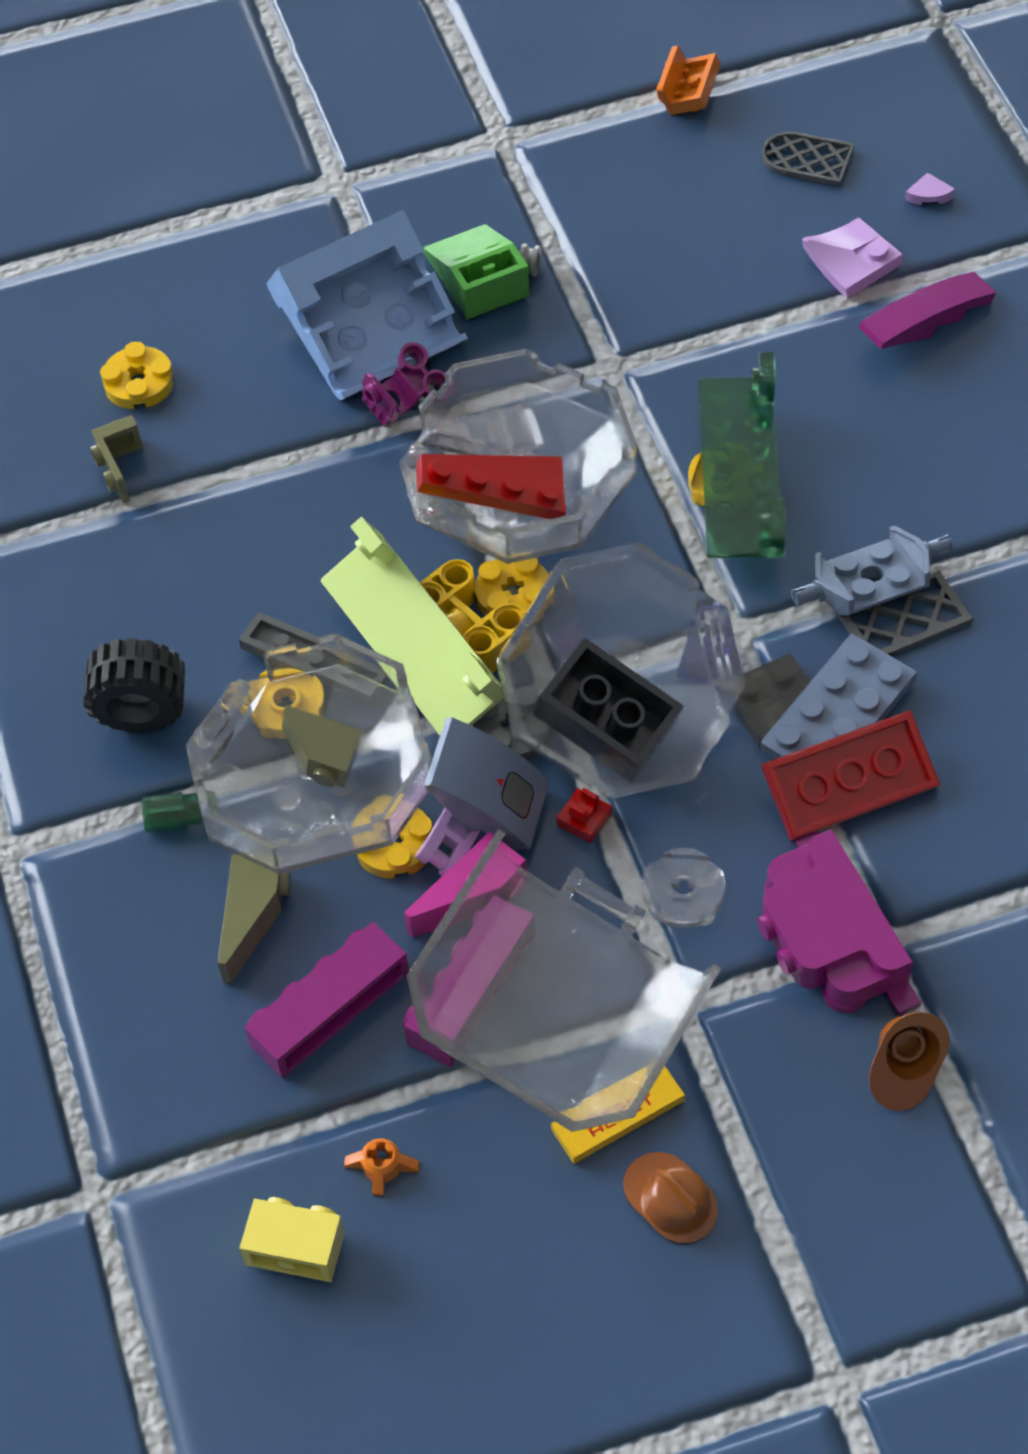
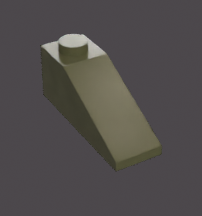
[217,854,291,983]

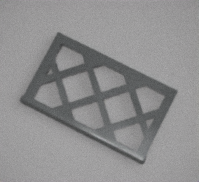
[836,570,973,656]

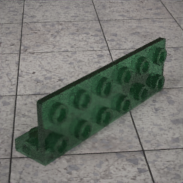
[698,352,786,558]

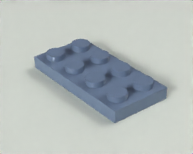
[760,633,917,759]

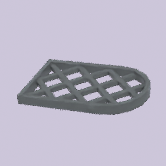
[761,132,855,187]

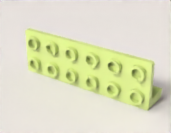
[321,516,508,735]

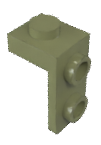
[90,415,143,503]

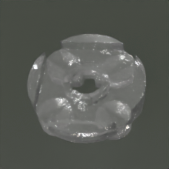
[642,848,725,928]

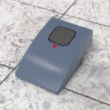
[424,717,550,850]

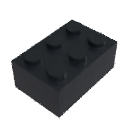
[533,638,684,783]

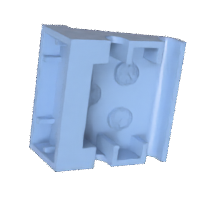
[266,210,468,401]

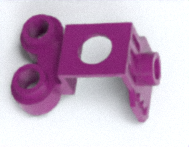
[362,342,451,427]

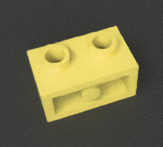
[239,1197,345,1282]

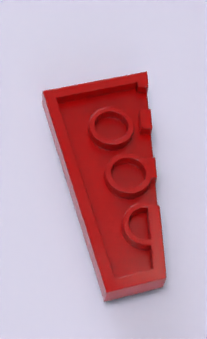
[416,454,566,522]

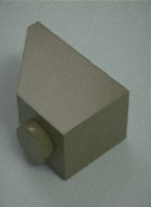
[282,705,362,788]

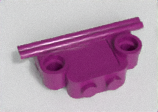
[757,829,921,1015]

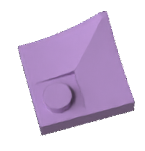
[802,218,903,299]

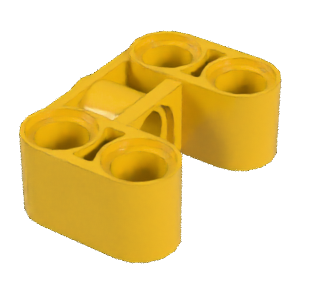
[420,559,528,673]

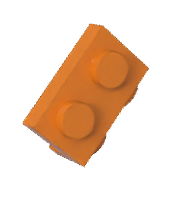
[657,46,721,115]

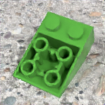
[423,224,530,320]

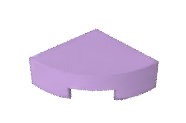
[905,173,955,205]

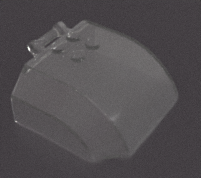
[407,829,721,1132]

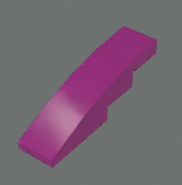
[859,271,997,349]

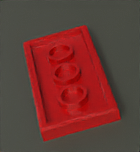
[761,710,941,841]

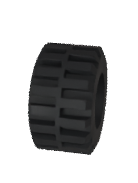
[83,638,186,733]

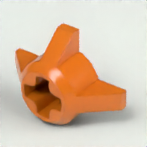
[344,1138,419,1196]

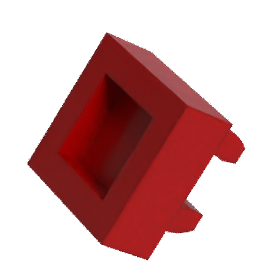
[556,788,612,843]

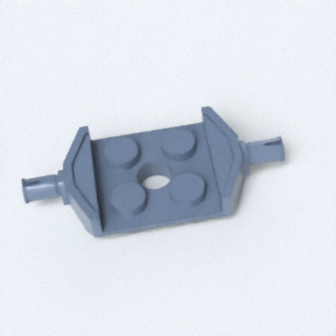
[791,526,953,615]

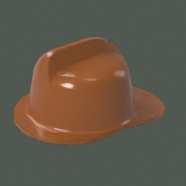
[869,1012,950,1111]
[623,1152,718,1244]

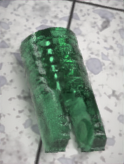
[142,792,217,832]

